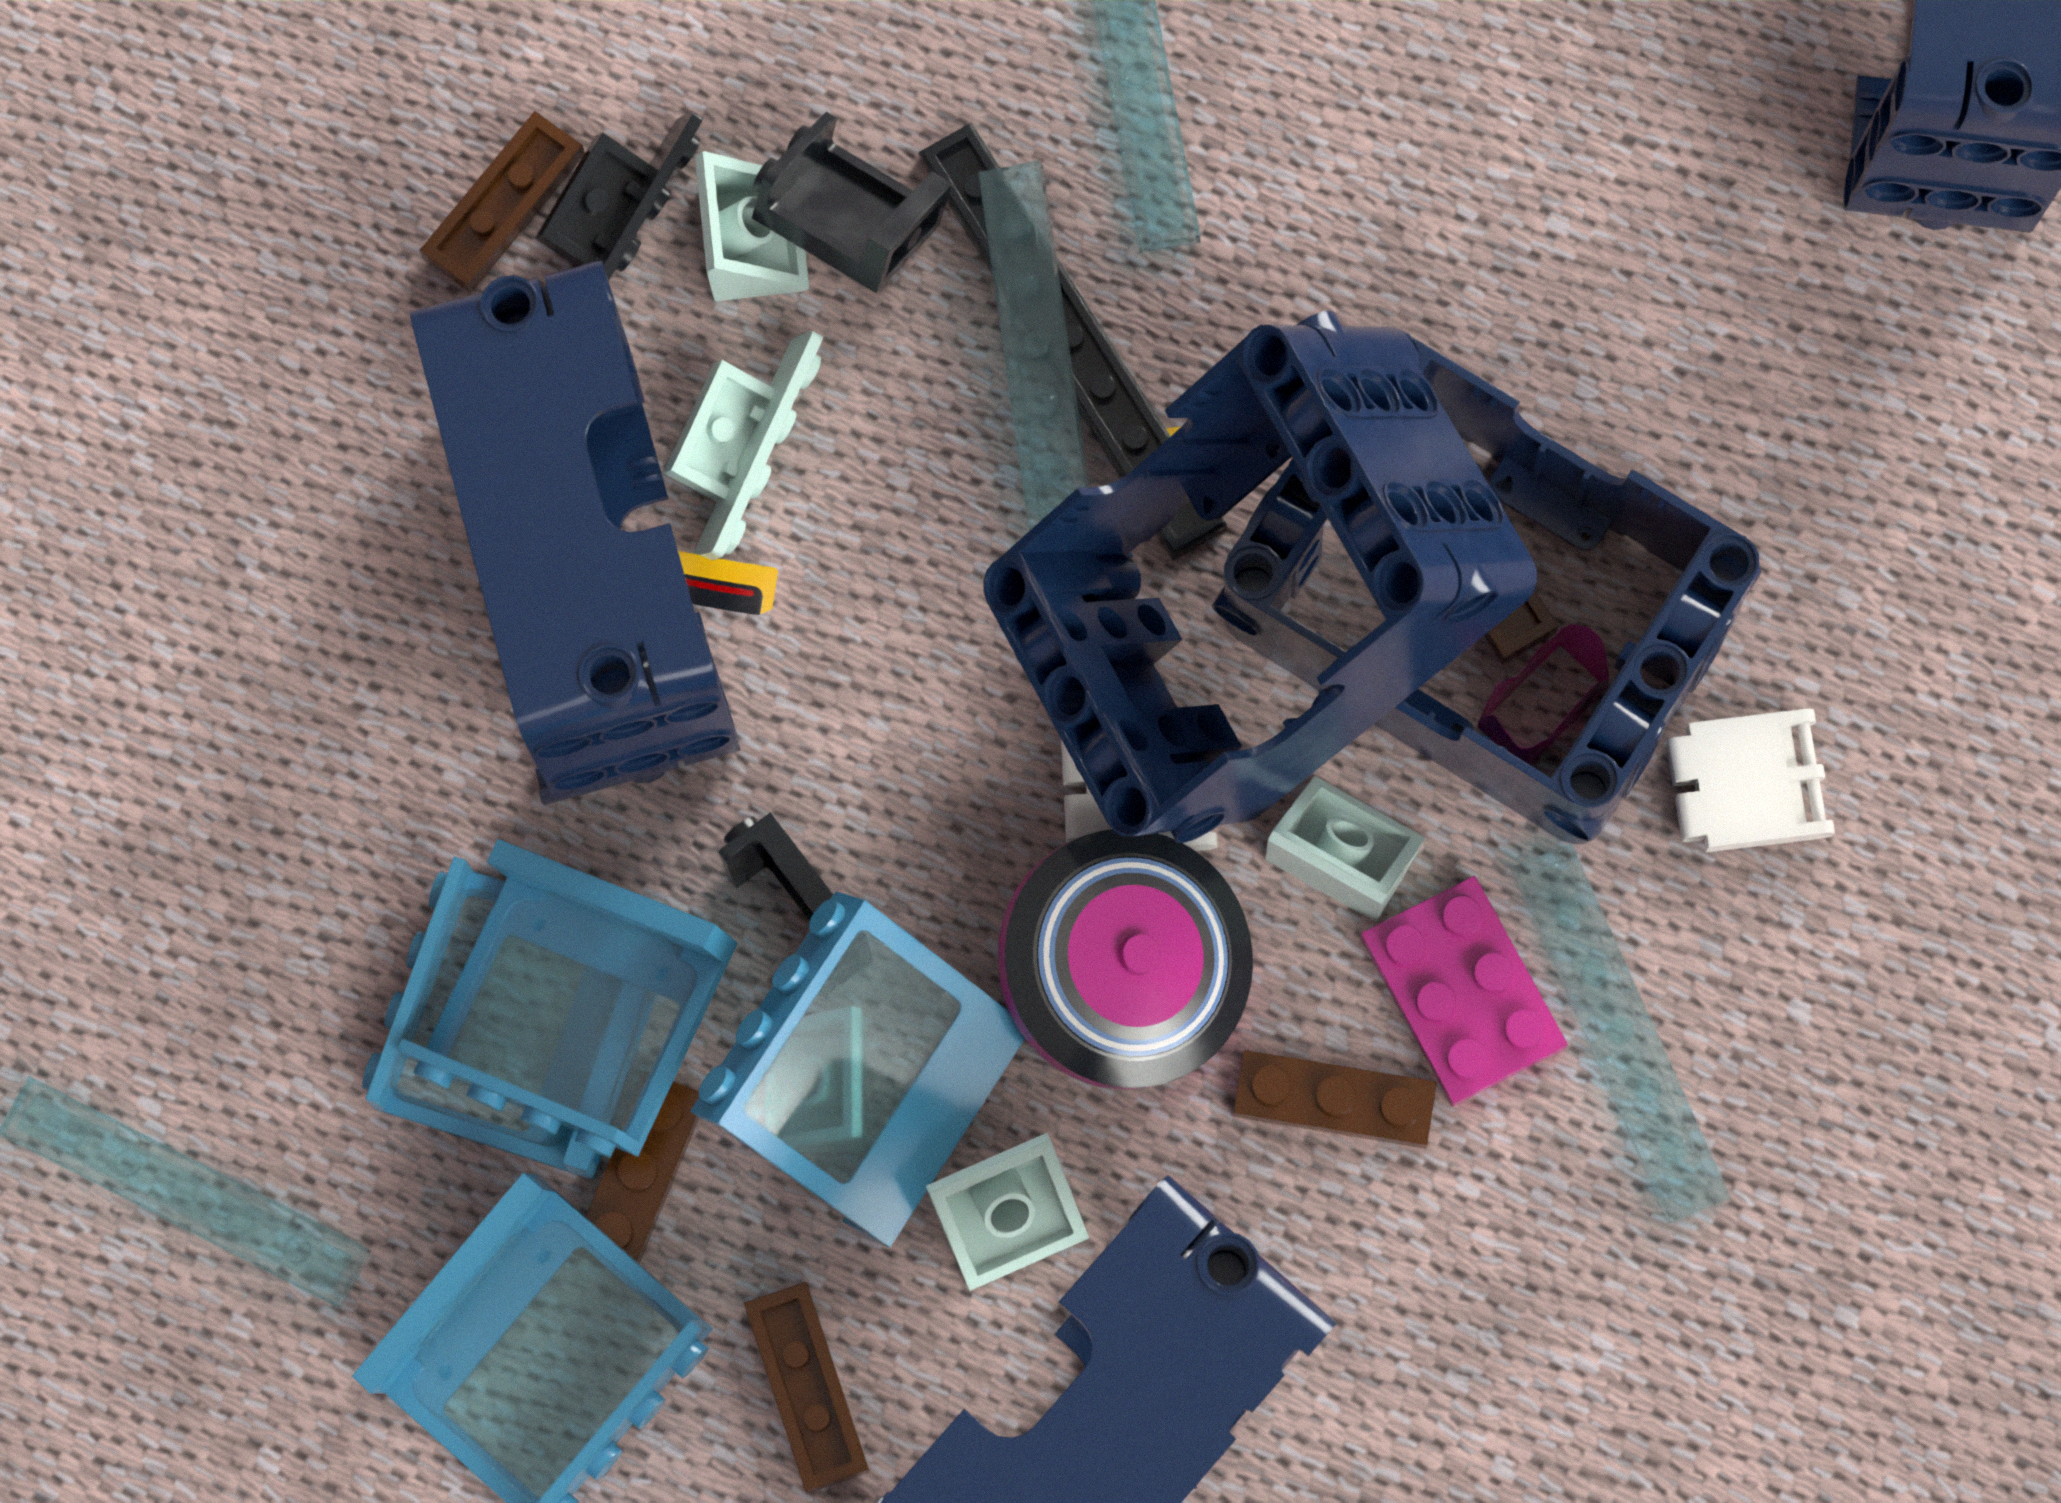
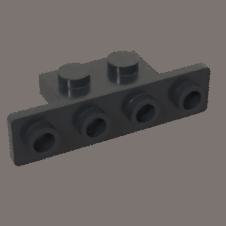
[535,111,704,281]

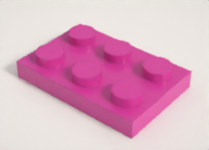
[1360,876,1568,1107]

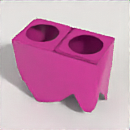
[1477,624,1609,765]

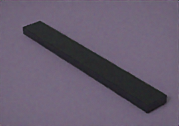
[919,122,1227,561]

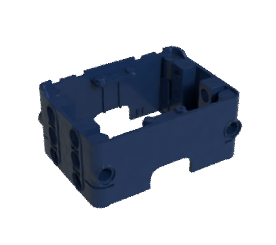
[1843,0,2061,233]
[410,260,741,805]
[983,311,1537,843]
[1211,332,1761,844]
[877,1175,1337,1503]

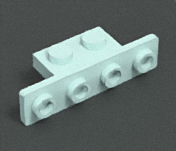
[663,331,823,560]

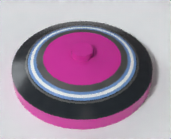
[998,829,1253,1090]

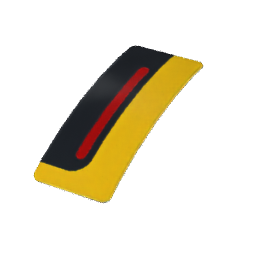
[678,551,778,615]

